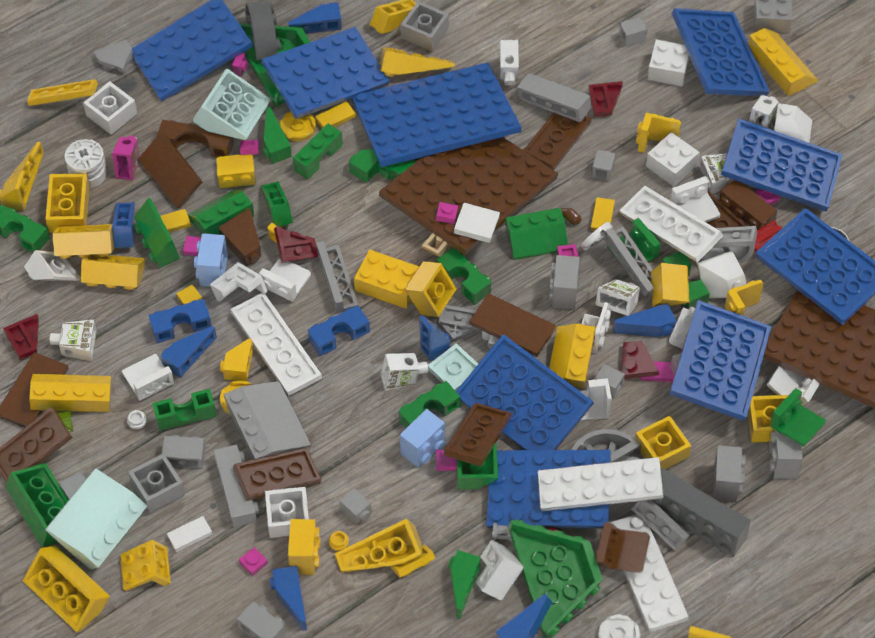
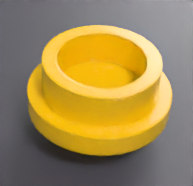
[329,531,349,551]

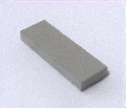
[631,500,689,551]

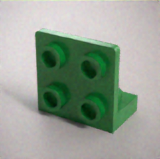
[607,218,661,267]
[770,388,826,447]

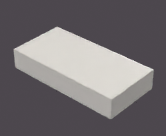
[167,516,213,552]

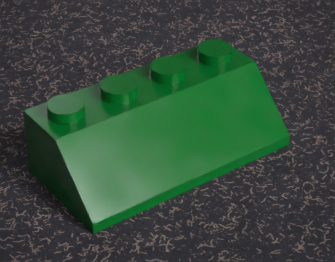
[5,463,69,548]

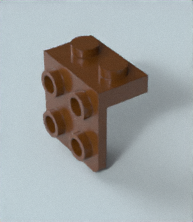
[595,522,650,573]

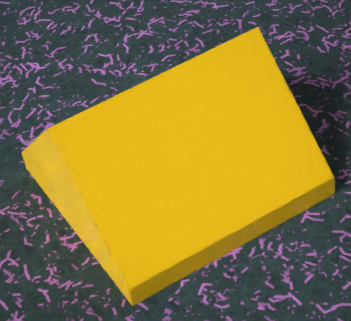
[651,263,689,308]

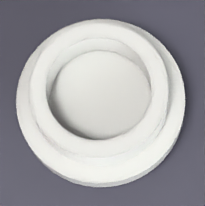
[127,410,147,429]

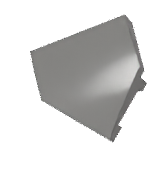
[93,39,134,72]
[439,305,477,340]

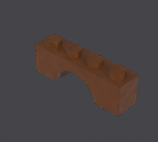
[156,119,234,158]

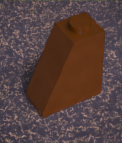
[218,208,261,267]

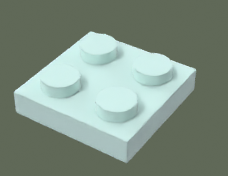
[428,344,478,391]

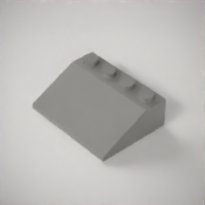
[224,381,311,460]

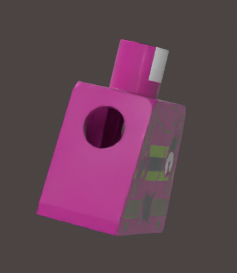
[112,135,139,180]

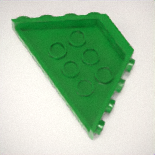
[239,23,311,108]
[508,520,603,638]

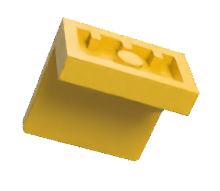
[120,540,171,591]

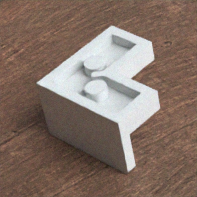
[210,262,268,302]
[579,378,612,422]
[476,540,524,600]

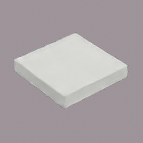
[454,203,500,243]

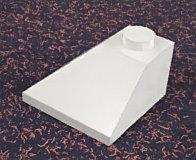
[774,103,812,143]
[24,250,81,281]
[697,251,746,298]

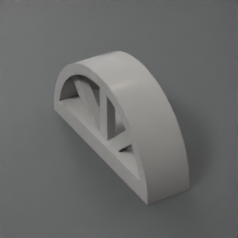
[699,226,757,264]
[571,429,641,463]

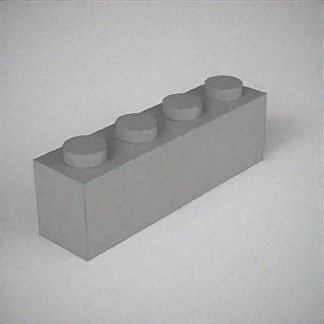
[517,73,591,122]
[214,444,259,528]

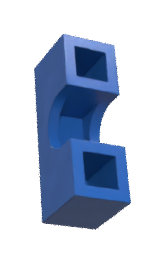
[148,299,212,343]
[308,306,370,357]

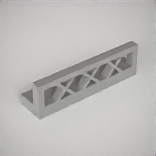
[603,226,654,299]
[316,241,358,313]

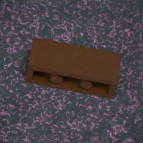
[719,180,778,230]

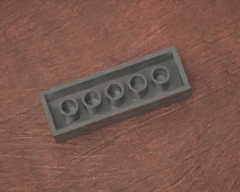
[651,467,751,557]

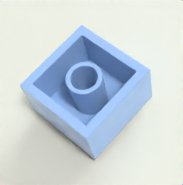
[194,234,228,287]
[400,409,445,468]

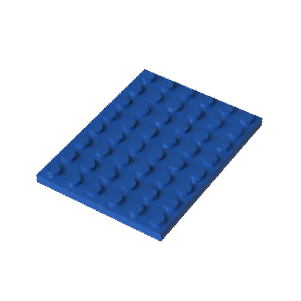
[352,63,522,167]

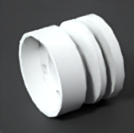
[65,139,107,188]

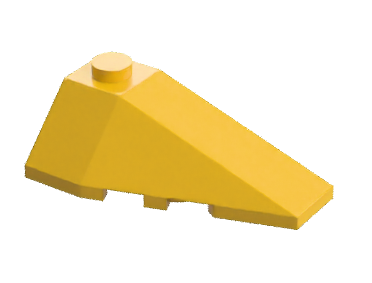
[380,47,455,77]
[0,142,44,211]
[334,518,422,572]

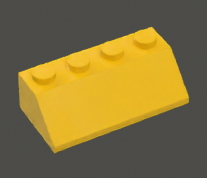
[748,28,818,96]
[30,374,111,412]
[23,545,110,632]

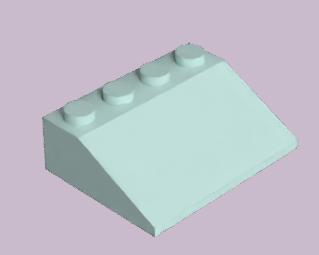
[192,69,271,140]
[45,469,147,570]

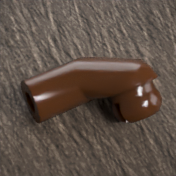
[561,208,582,225]

